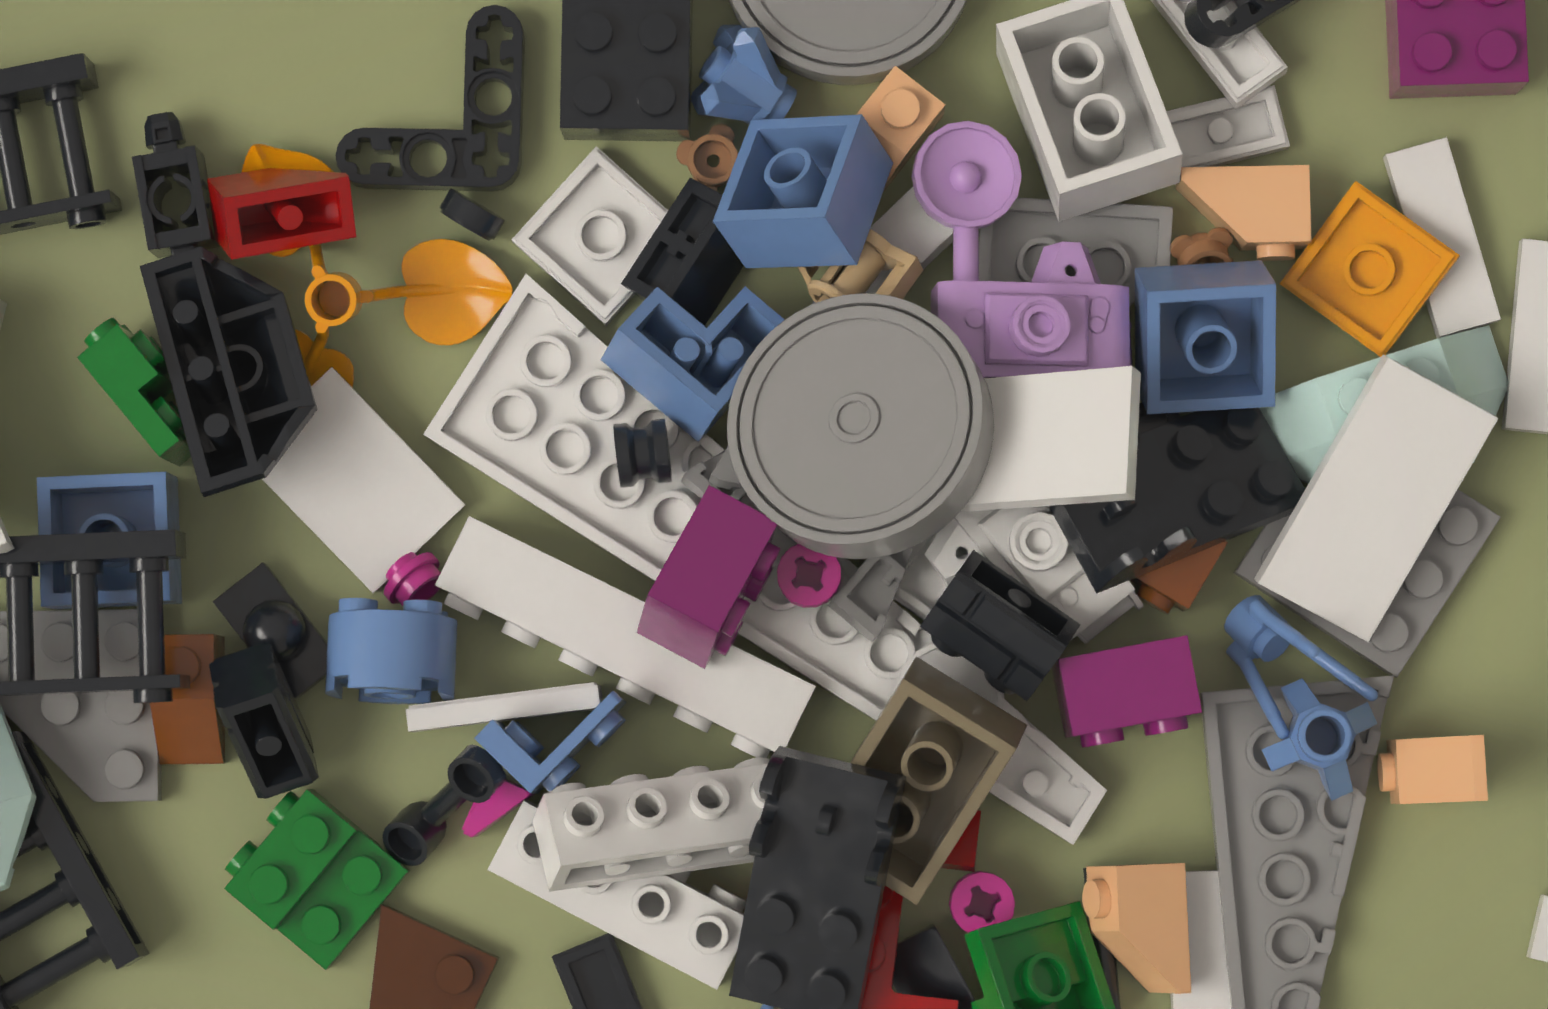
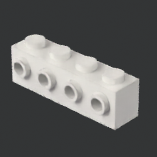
[532,757,769,892]
[487,796,746,990]

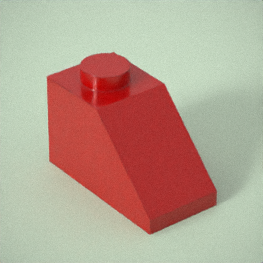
[207,168,357,260]

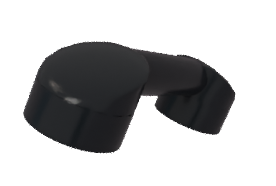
[382,744,506,866]

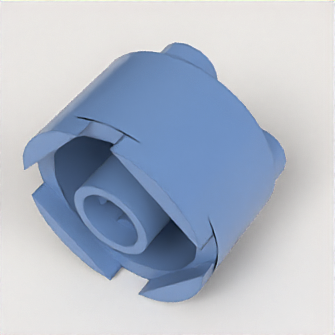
[325,598,458,704]

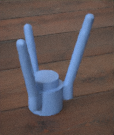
[1224,595,1378,740]

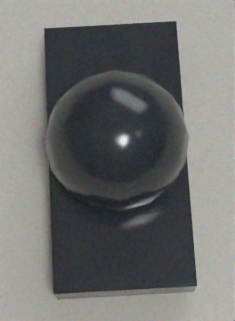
[212,562,327,700]

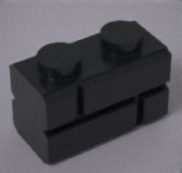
[920,550,1081,701]
[209,643,319,799]

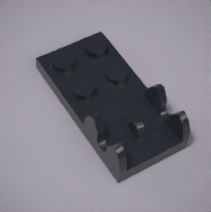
[1049,408,1305,594]
[729,746,906,1009]

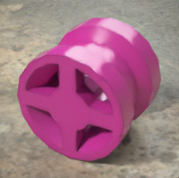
[777,544,841,608]
[949,871,1015,933]

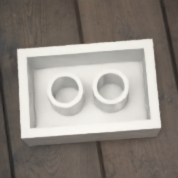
[996,0,1183,222]

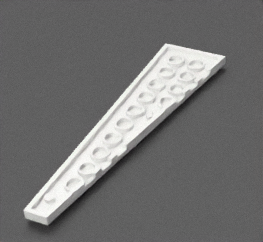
[423,274,1107,845]

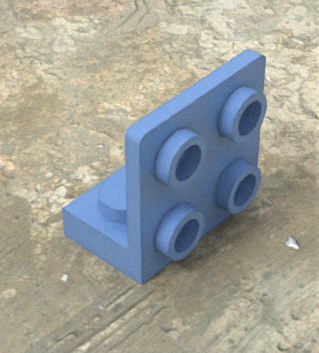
[474,691,627,794]

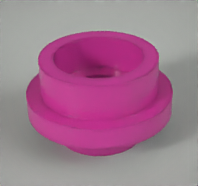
[384,552,441,606]

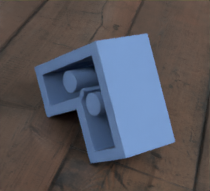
[600,286,785,442]

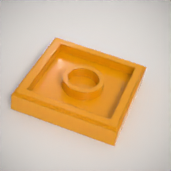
[1279,181,1460,357]

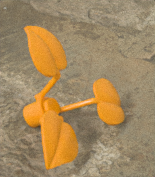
[241,144,513,387]

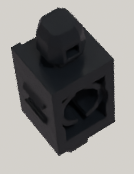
[132,112,220,258]

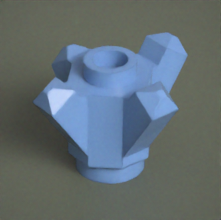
[691,25,797,125]
[1261,678,1378,801]

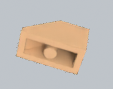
[856,66,946,192]
[1175,165,1311,261]
[1377,735,1488,804]
[1082,863,1191,994]

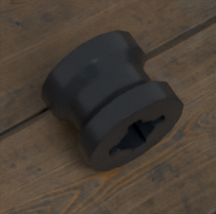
[613,418,672,488]

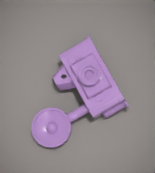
[911,121,1133,378]

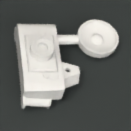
[895,506,1144,709]

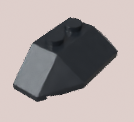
[140,246,318,497]

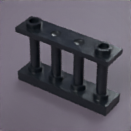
[0,53,122,235]
[0,529,191,703]
[0,731,150,1009]

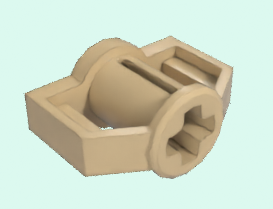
[798,229,923,303]

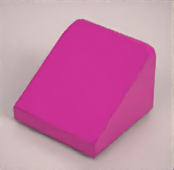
[462,779,535,837]

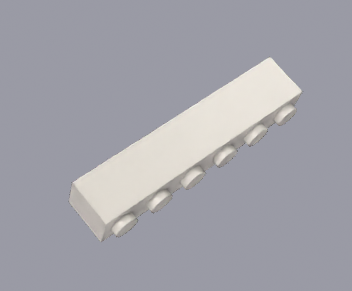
[435,516,816,758]

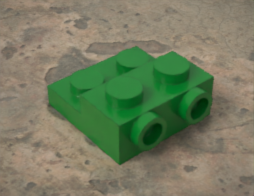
[77,317,191,467]
[224,789,410,970]
[964,901,1116,1009]

